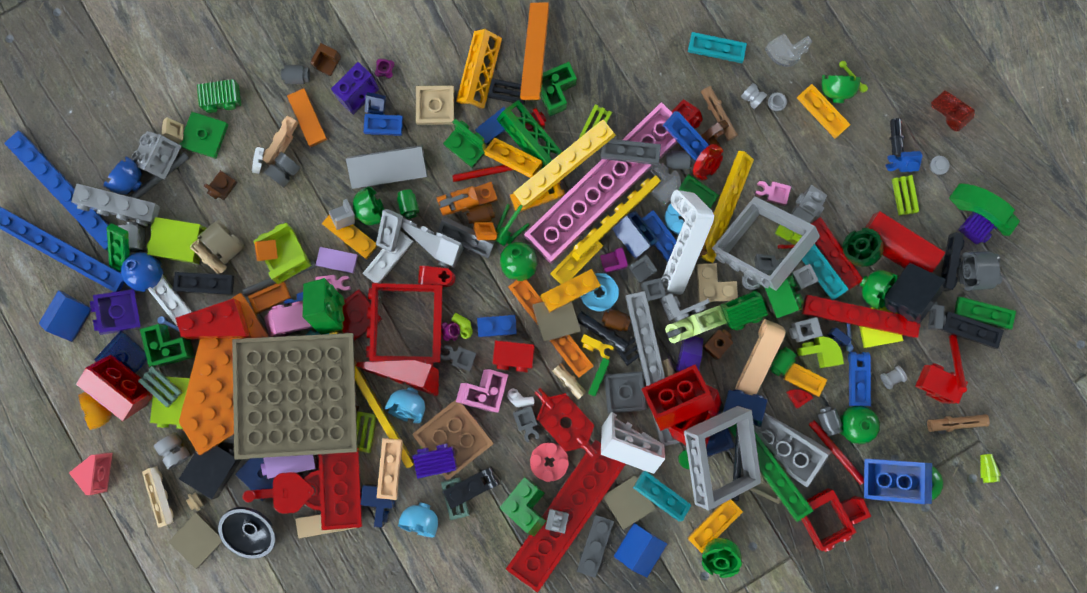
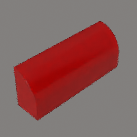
[865,211,945,273]

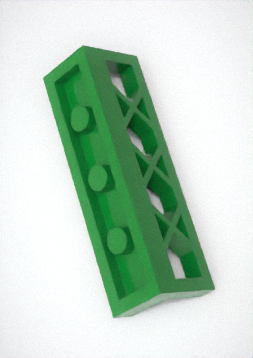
[496,100,562,171]

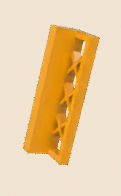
[456,29,502,109]

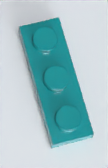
[687,32,747,63]
[802,244,849,300]
[633,471,691,522]

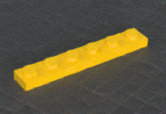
[513,119,616,208]
[701,151,754,263]
[572,175,661,261]

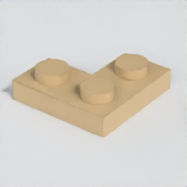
[696,263,738,303]

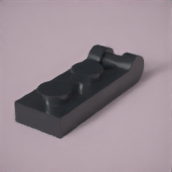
[442,466,500,509]

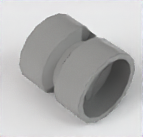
[154,433,191,470]

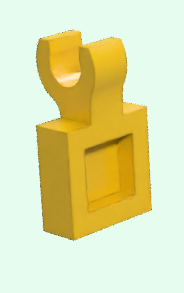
[580,334,614,359]

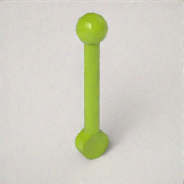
[839,61,868,93]

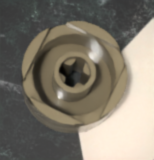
[198,219,244,265]

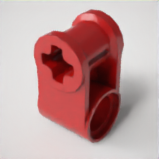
[418,266,456,287]

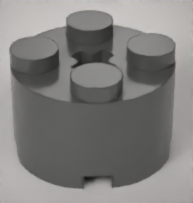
[957,251,1002,291]

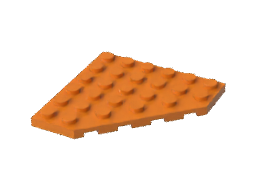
[179,293,269,456]

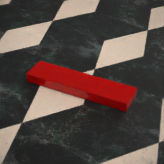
[811,217,863,291]

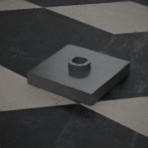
[604,371,647,413]

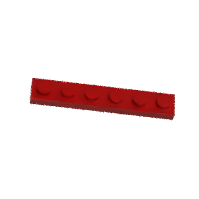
[802,295,921,338]

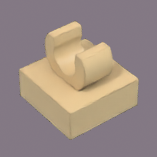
[162,117,184,143]

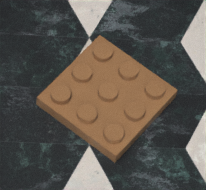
[412,400,494,481]

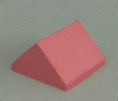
[69,452,112,495]

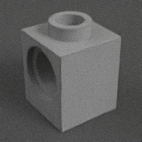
[118,222,145,251]

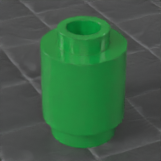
[397,189,419,219]
[769,347,797,376]

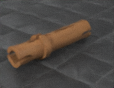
[701,86,738,141]
[927,414,990,432]

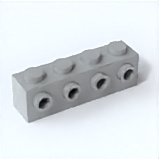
[71,184,160,226]

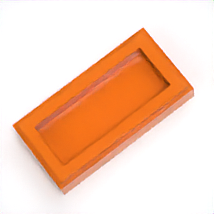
[248,281,292,314]

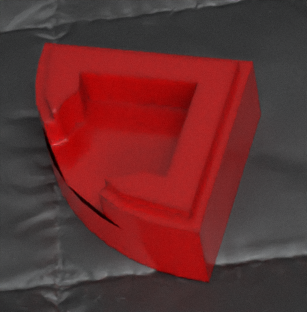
[785,389,813,409]

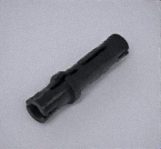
[577,311,629,353]

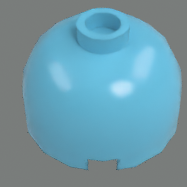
[385,388,425,423]
[398,503,438,538]

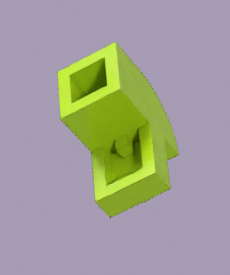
[797,337,844,368]

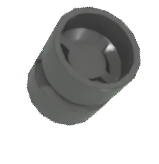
[264,152,301,188]

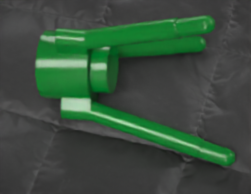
[495,204,529,247]

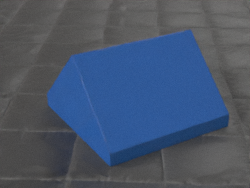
[39,290,91,342]
[614,523,667,577]

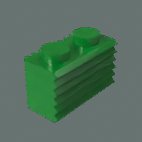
[197,79,242,113]
[721,291,768,330]

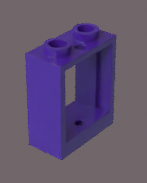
[331,62,379,115]

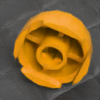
[78,392,112,430]

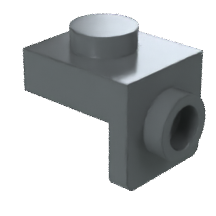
[928,302,946,330]

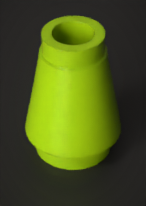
[980,454,1001,483]

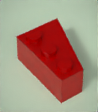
[175,298,251,339]
[668,384,722,447]

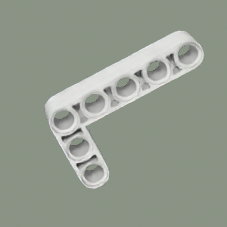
[662,190,714,295]

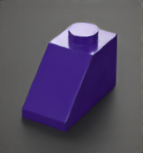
[675,336,703,372]

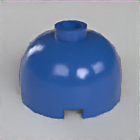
[103,156,142,195]
[121,252,163,292]

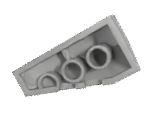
[401,218,464,269]
[754,413,832,488]

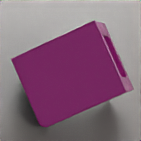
[600,248,628,274]

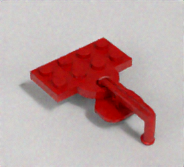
[242,447,362,530]

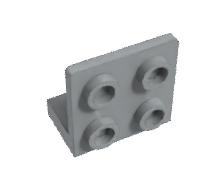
[131,131,181,180]
[660,293,710,322]

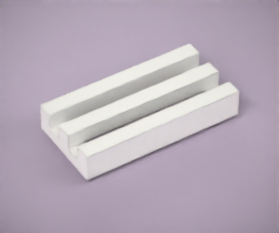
[252,147,264,174]

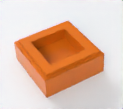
[473,222,497,240]
[255,239,278,261]

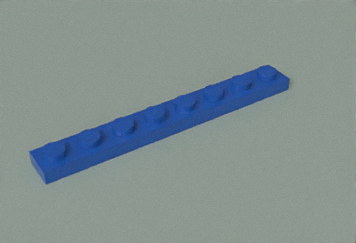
[4,131,109,251]
[0,206,125,292]

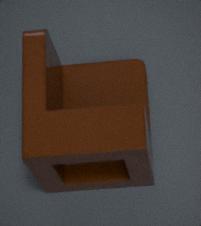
[310,43,341,76]

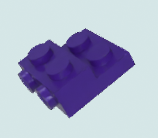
[90,289,141,335]

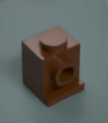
[703,329,733,360]

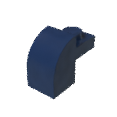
[361,484,395,528]

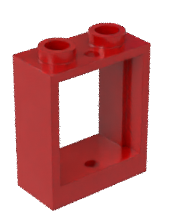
[801,488,857,552]

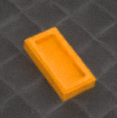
[783,363,827,397]

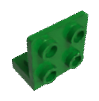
[443,119,486,168]

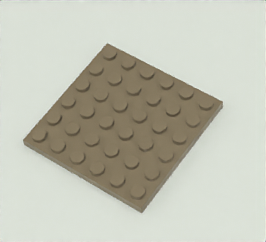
[232,333,357,459]

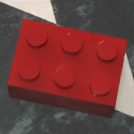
[76,355,153,421]
[641,364,715,431]

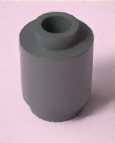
[281,65,310,84]
[666,150,694,169]
[817,406,843,436]

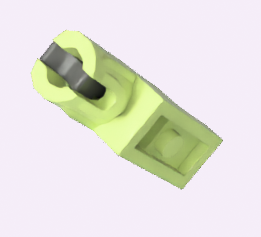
[665,305,727,343]

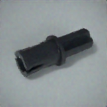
[889,118,905,156]

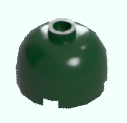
[842,228,884,267]

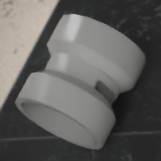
[741,83,767,109]

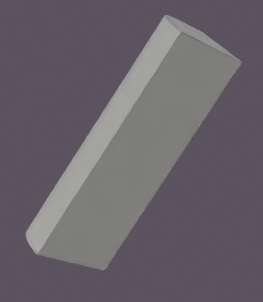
[346,145,427,189]

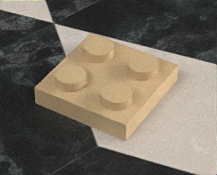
[416,86,454,125]

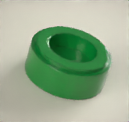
[678,449,690,469]

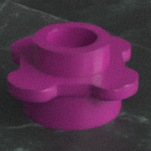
[374,59,395,79]
[441,322,460,341]

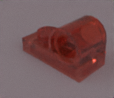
[931,90,975,132]

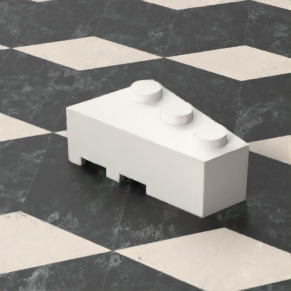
[601,412,665,474]

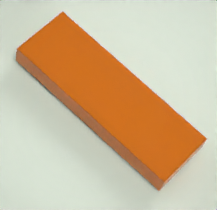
[287,88,327,147]

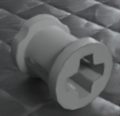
[880,365,907,389]

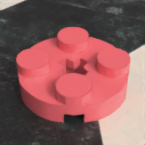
[530,442,569,482]

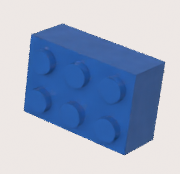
[864,459,932,504]

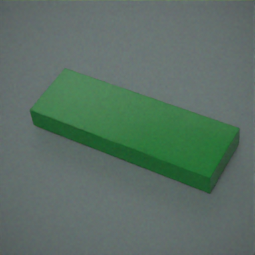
[107,223,129,272]
[954,297,1016,330]

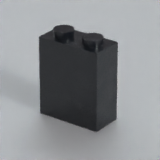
[884,263,946,324]
[179,442,242,500]

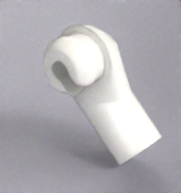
[507,388,534,408]

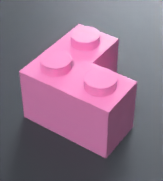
[264,301,312,337]
[456,369,508,413]

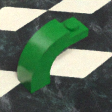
[949,183,1020,236]

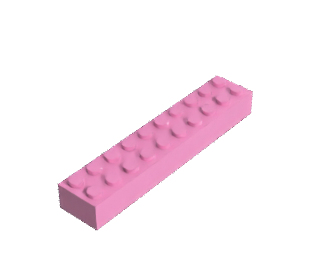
[524,102,677,264]

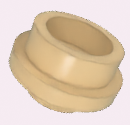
[186,492,204,511]

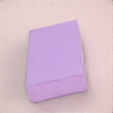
[316,247,358,274]

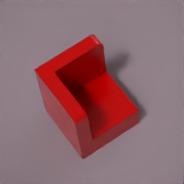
[841,496,871,524]

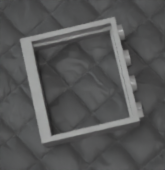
[712,196,820,291]
[684,406,761,511]

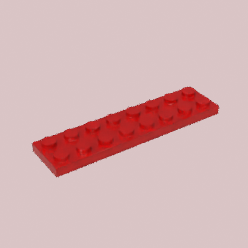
[505,439,626,593]

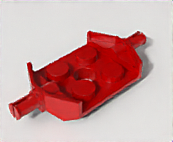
[534,388,597,458]

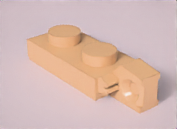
[262,116,299,166]

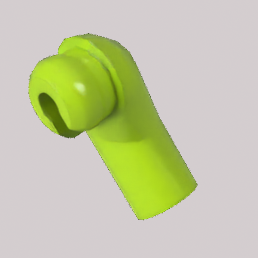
[451,312,473,339]

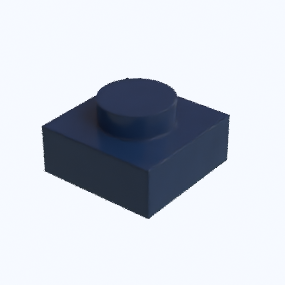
[365,92,386,115]
[827,328,852,347]

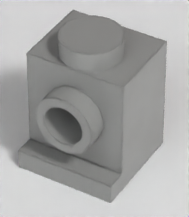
[789,317,823,343]

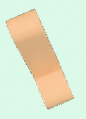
[735,319,785,395]

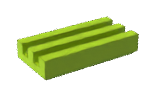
[579,104,612,138]
[892,175,919,216]
[356,411,377,453]

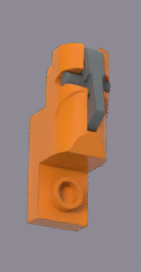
[436,182,498,216]

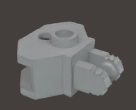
[791,185,827,223]

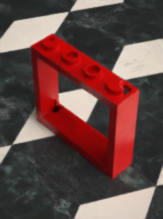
[366,283,442,363]

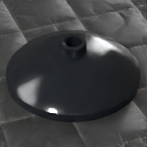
[218,507,276,559]

